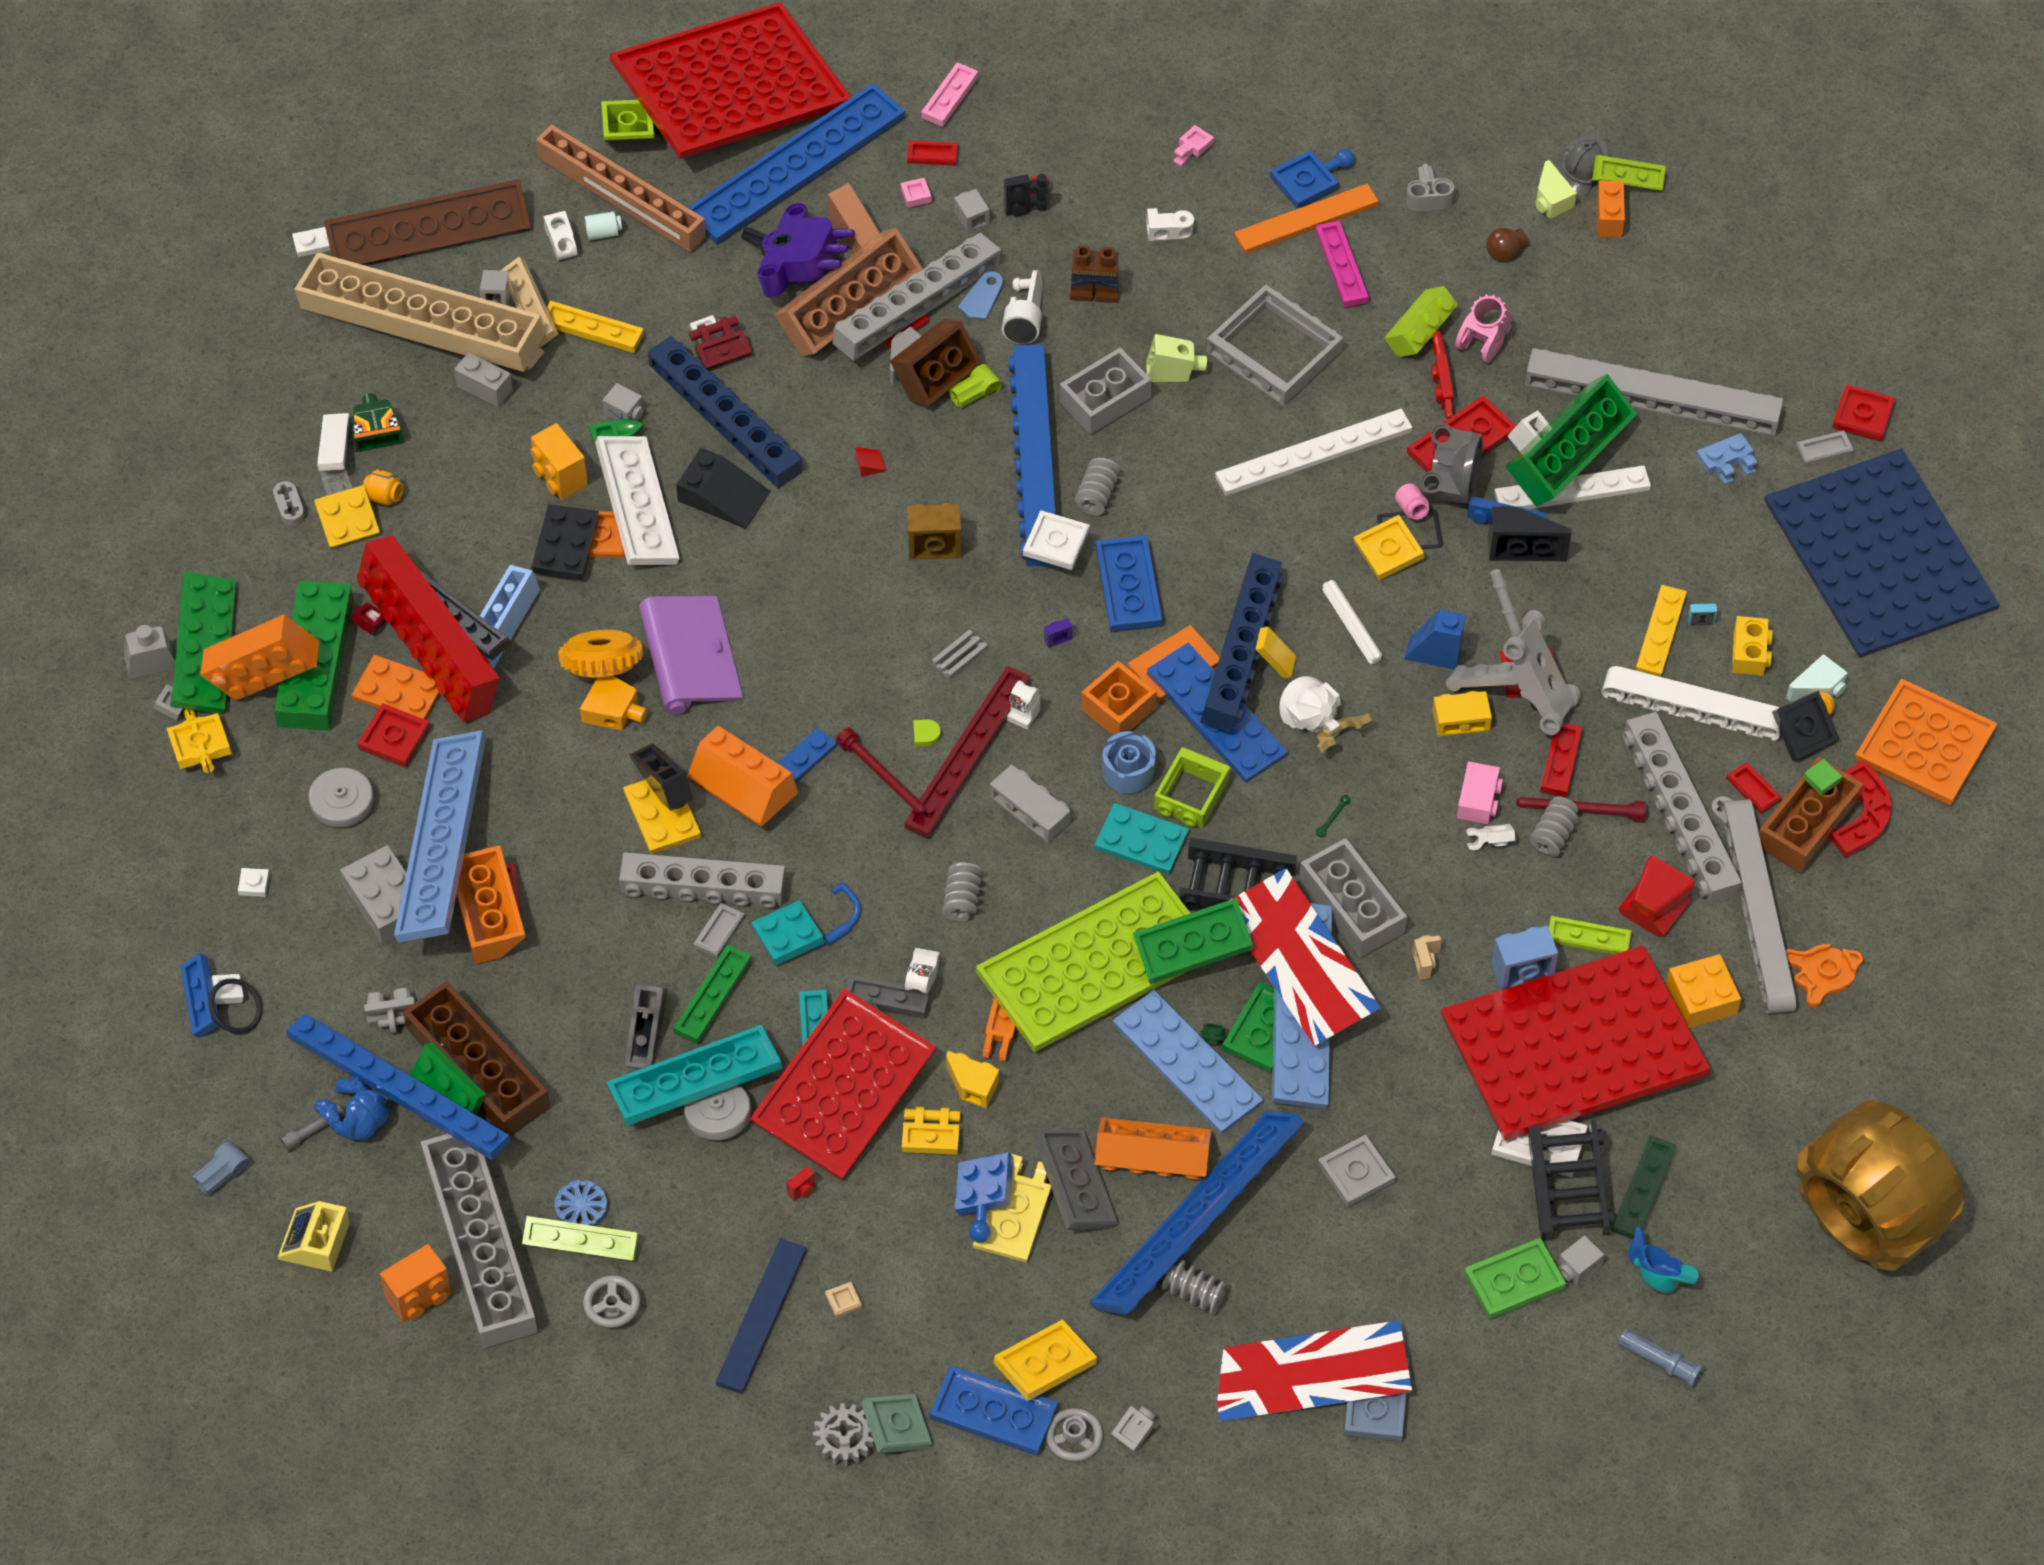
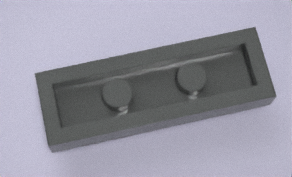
[846,974,930,1018]

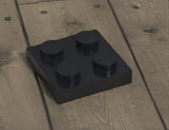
[1772,691,1839,760]

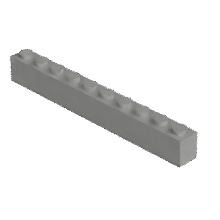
[1525,348,1783,436]

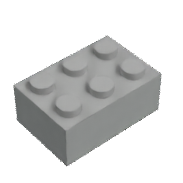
[1059,347,1152,435]
[340,845,406,944]

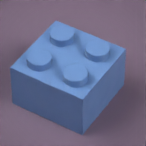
[1491,926,1558,990]

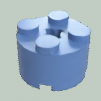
[1102,731,1156,794]

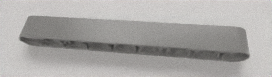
[1722,799,1796,1014]

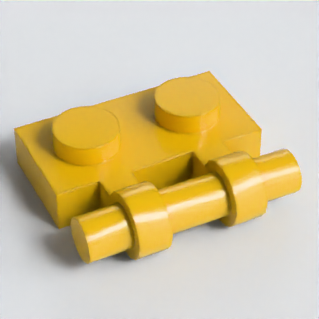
[902,1106,960,1155]

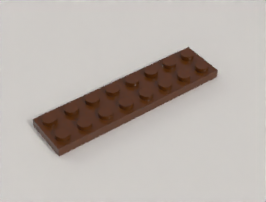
[324,179,531,265]

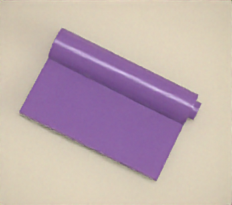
[639,596,743,715]

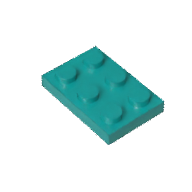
[1094,803,1189,875]

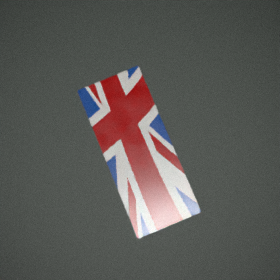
[1231,869,1380,1046]
[1217,1320,1412,1421]

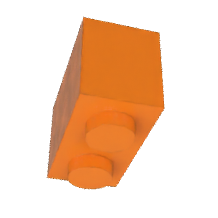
[1596,181,1625,237]

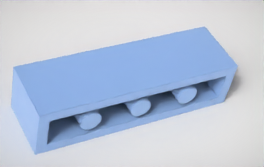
[480,565,540,669]

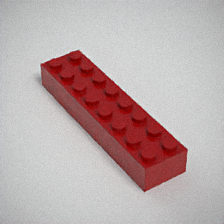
[357,535,500,722]

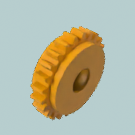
[558,630,643,677]

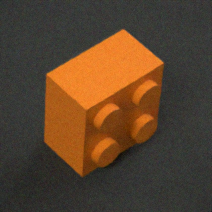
[1081,661,1157,735]
[380,1244,451,1323]

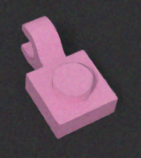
[1173,125,1214,166]

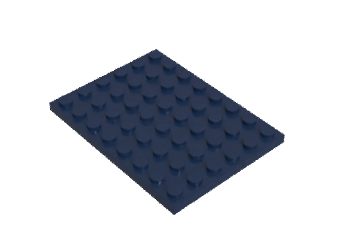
[1764,448,2000,658]

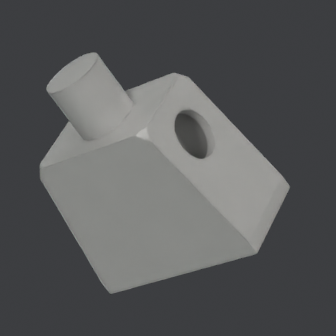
[124,625,175,679]

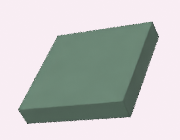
[861,1394,932,1453]

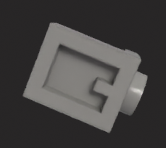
[1111,1405,1160,1451]

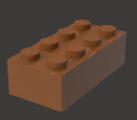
[1759,757,1864,873]

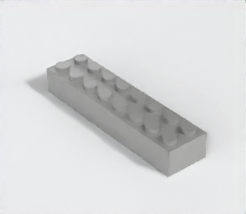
[421,1134,538,1349]

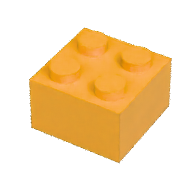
[530,423,588,500]
[1666,954,1741,1028]

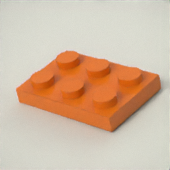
[351,655,440,720]

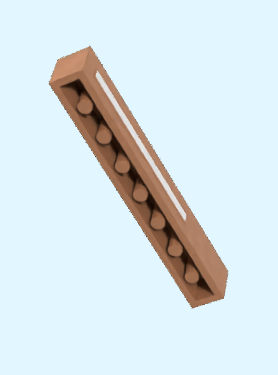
[536,124,706,253]

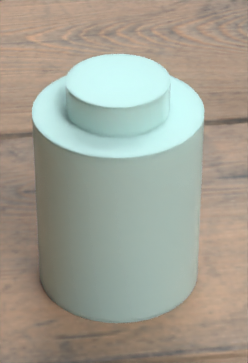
[584,211,622,241]

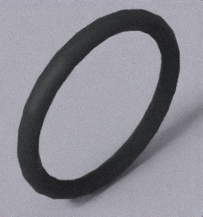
[208,978,262,1034]

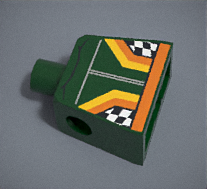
[353,393,404,453]

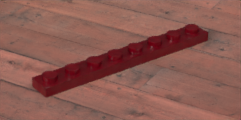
[905,666,1030,839]

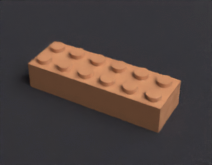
[774,228,923,356]

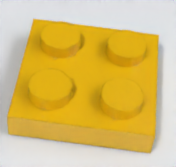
[314,485,380,549]
[1354,515,1424,580]

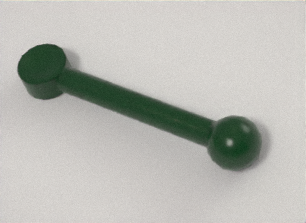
[1316,795,1351,837]

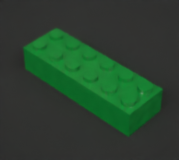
[1505,374,1638,507]
[274,581,354,731]

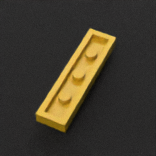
[547,301,644,353]
[1635,585,1687,677]

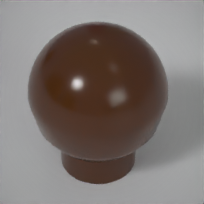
[1486,228,1528,262]

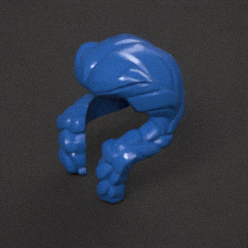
[314,1077,389,1141]

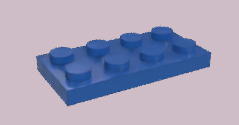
[1095,535,1162,632]
[930,1365,1058,1456]

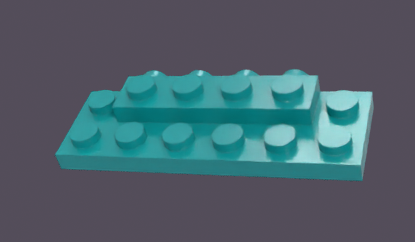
[607,1025,782,1126]

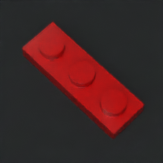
[1540,723,1582,797]

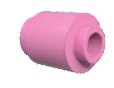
[1395,484,1429,520]

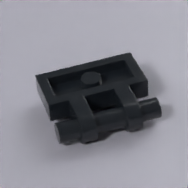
[1004,174,1049,216]

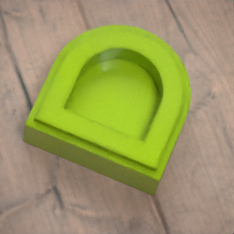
[913,719,941,747]

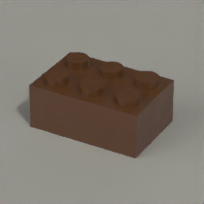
[890,318,983,406]

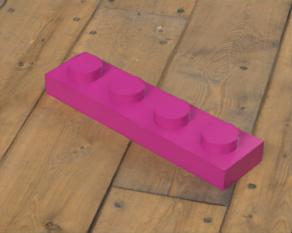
[1315,221,1369,308]

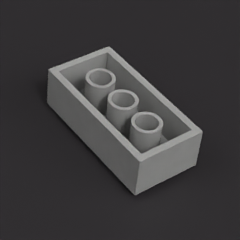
[1299,838,1407,958]

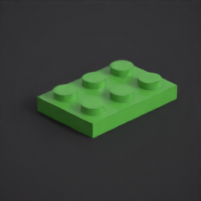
[1464,1238,1566,1320]

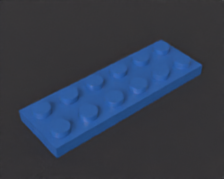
[1147,642,1288,783]

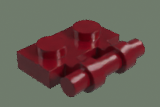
[688,316,752,370]

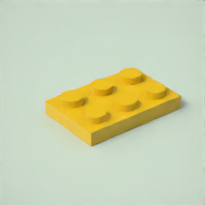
[623,780,701,854]
[993,1319,1097,1401]

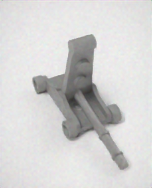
[1446,569,1581,735]

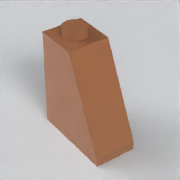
[828,183,880,253]

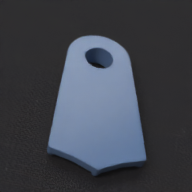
[958,271,1003,319]

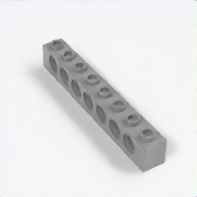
[833,233,1001,361]
[1623,712,1742,904]

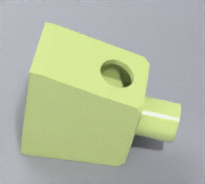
[1146,334,1207,382]

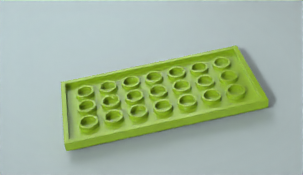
[975,871,1190,1052]

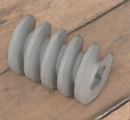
[1075,458,1121,516]
[1530,797,1579,857]
[942,862,982,921]
[1162,1260,1225,1315]

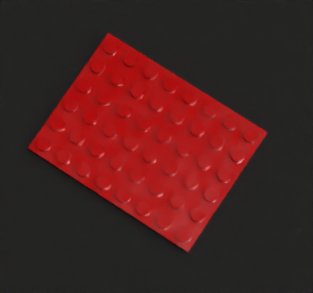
[610,2,851,159]
[1441,945,1710,1141]

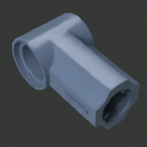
[192,1141,251,1196]

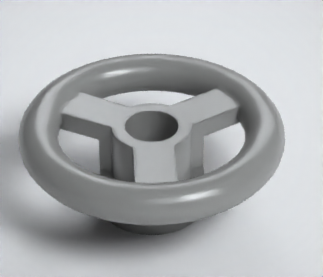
[583,1276,640,1328]
[1046,1408,1103,1461]

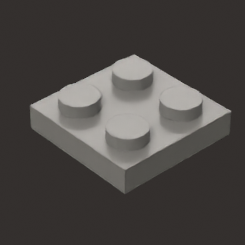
[1318,1135,1396,1207]

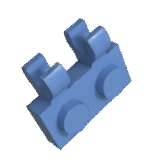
[1696,433,1757,485]

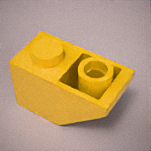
[946,1051,999,1109]

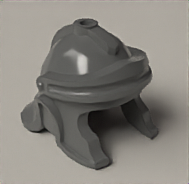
[1558,135,1610,195]

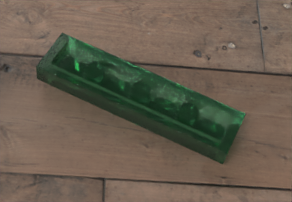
[1611,1135,1676,1239]

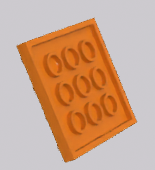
[1854,678,1998,806]

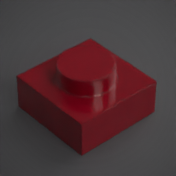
[350,602,386,634]

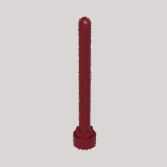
[836,727,926,814]
[1516,797,1646,823]

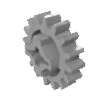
[813,1403,874,1466]

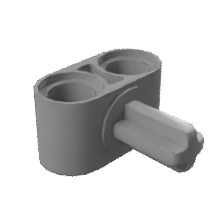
[1406,164,1454,211]

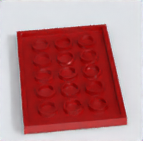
[750,988,936,1181]

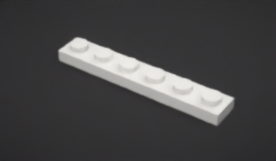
[1494,465,1651,509]

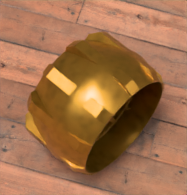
[1796,1101,1964,1271]

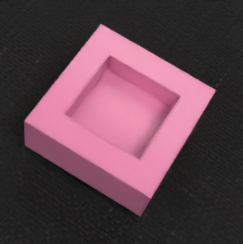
[901,178,931,208]

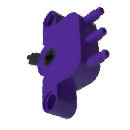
[741,203,855,297]

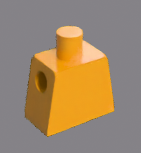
[580,676,648,731]

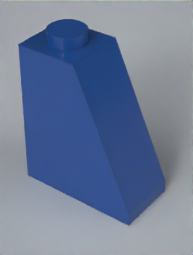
[1405,610,1466,670]

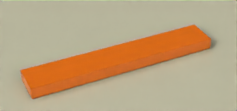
[1234,183,1379,254]

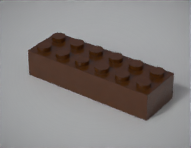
[403,981,550,1136]

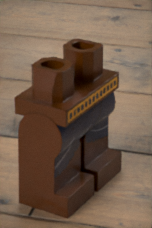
[1070,245,1119,303]

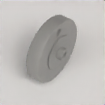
[308,767,374,827]
[684,1085,752,1140]

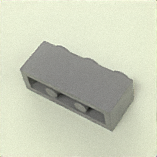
[990,764,1070,843]

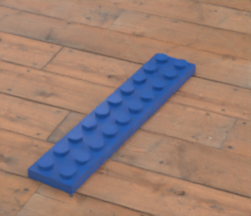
[687,83,905,244]
[1089,1111,1304,1315]

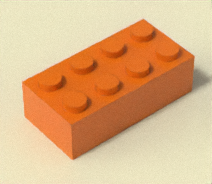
[201,614,319,700]

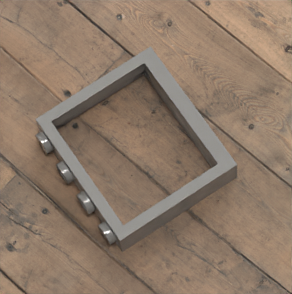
[1206,285,1343,406]

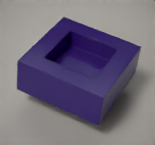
[1044,618,1072,648]

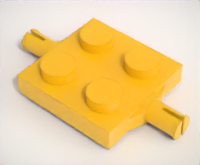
[167,709,232,773]

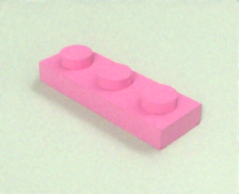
[921,62,978,127]

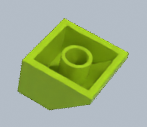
[601,100,654,140]

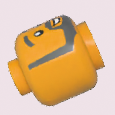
[363,469,404,506]

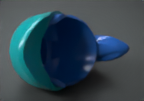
[1628,1227,1699,1294]

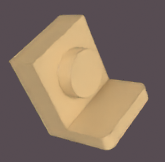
[1412,935,1442,980]

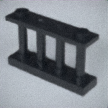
[1179,838,1297,910]
[1528,1120,1614,1241]

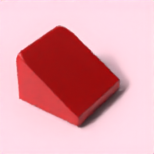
[855,447,886,477]

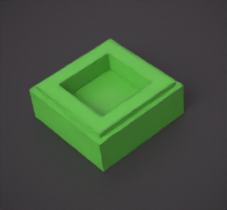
[1803,759,1842,796]

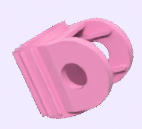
[1455,294,1513,363]

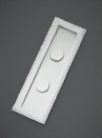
[317,413,350,471]

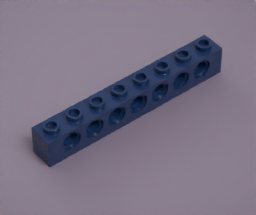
[648,336,802,489]
[1200,553,1284,732]

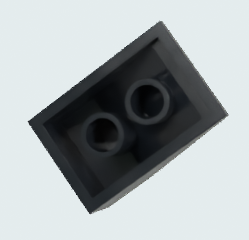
[676,447,770,529]
[1488,506,1571,562]

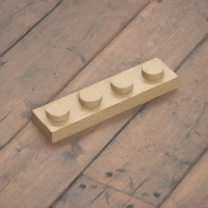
[500,257,558,348]

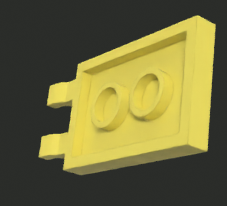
[973,1154,1052,1263]

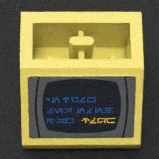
[278,1201,350,1272]

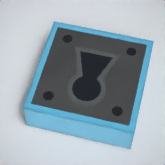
[1688,604,1717,625]

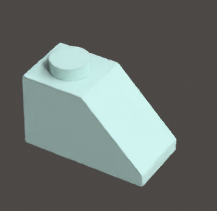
[1786,654,1848,701]

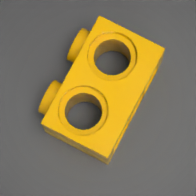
[1732,616,1772,675]

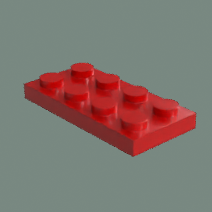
[1407,395,1516,472]

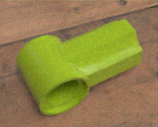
[949,364,1003,408]

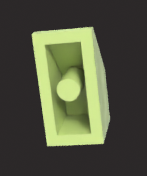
[1536,160,1577,219]

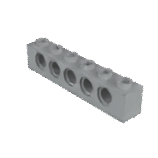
[619,852,785,908]

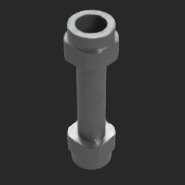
[280,1104,345,1152]

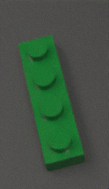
[673,944,752,1044]

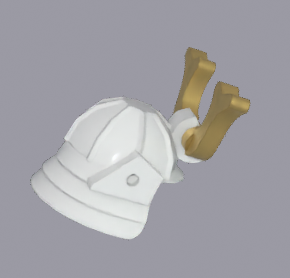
[1280,676,1372,753]

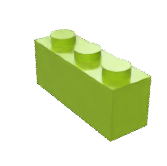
[1384,286,1458,357]

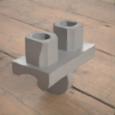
[364,988,415,1034]

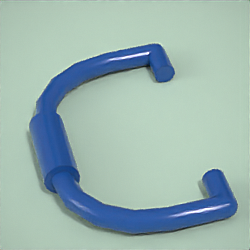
[813,882,861,949]

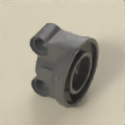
[1420,424,1483,505]

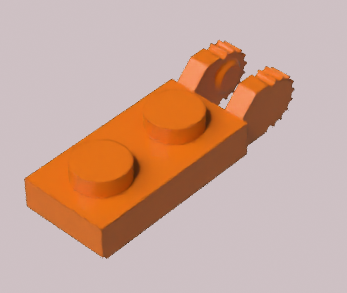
[982,998,1016,1062]

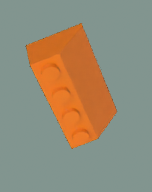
[687,726,798,827]
[456,845,525,964]
[1094,1117,1212,1179]

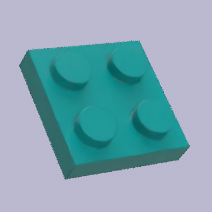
[751,900,824,966]

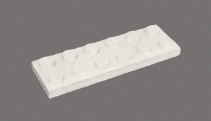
[595,436,679,565]

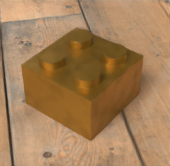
[907,503,961,560]

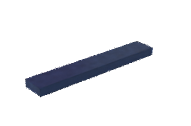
[716,1238,807,1394]

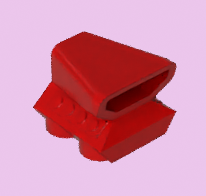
[1618,856,1695,937]

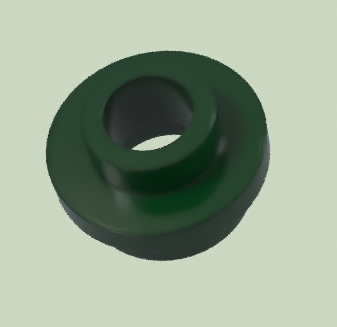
[1200,1024,1227,1044]

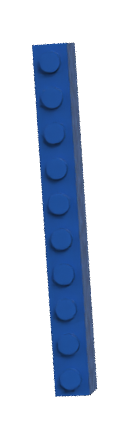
[1008,345,1055,566]

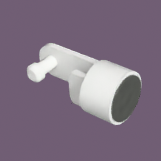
[1002,270,1043,344]

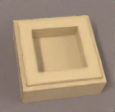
[825,1282,862,1318]

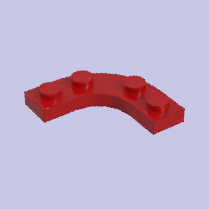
[1830,760,1891,858]

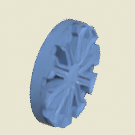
[554,1180,608,1226]

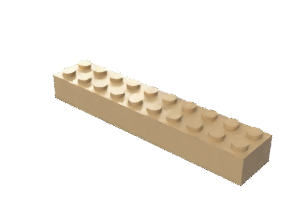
[294,252,546,372]

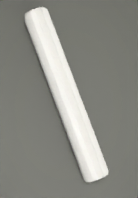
[1323,580,1382,664]

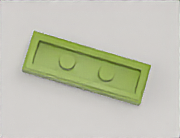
[1592,155,1666,191]
[1549,916,1632,954]

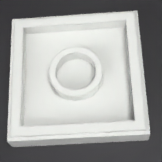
[1023,511,1090,570]

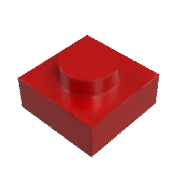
[786,1166,815,1202]

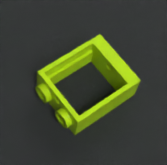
[1154,747,1230,828]

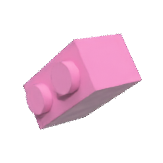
[1457,761,1503,824]

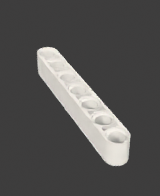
[1601,666,1781,741]

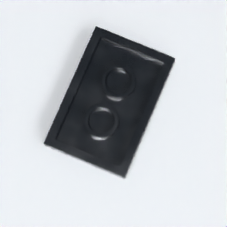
[531,504,600,580]

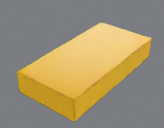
[1255,627,1296,678]

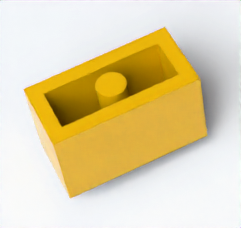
[1432,691,1492,736]

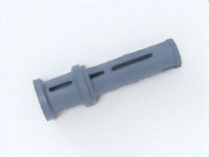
[1618,1329,1704,1388]

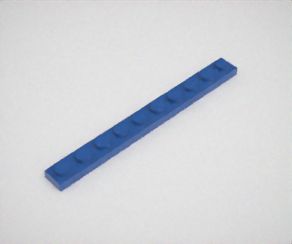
[286,1013,510,1160]

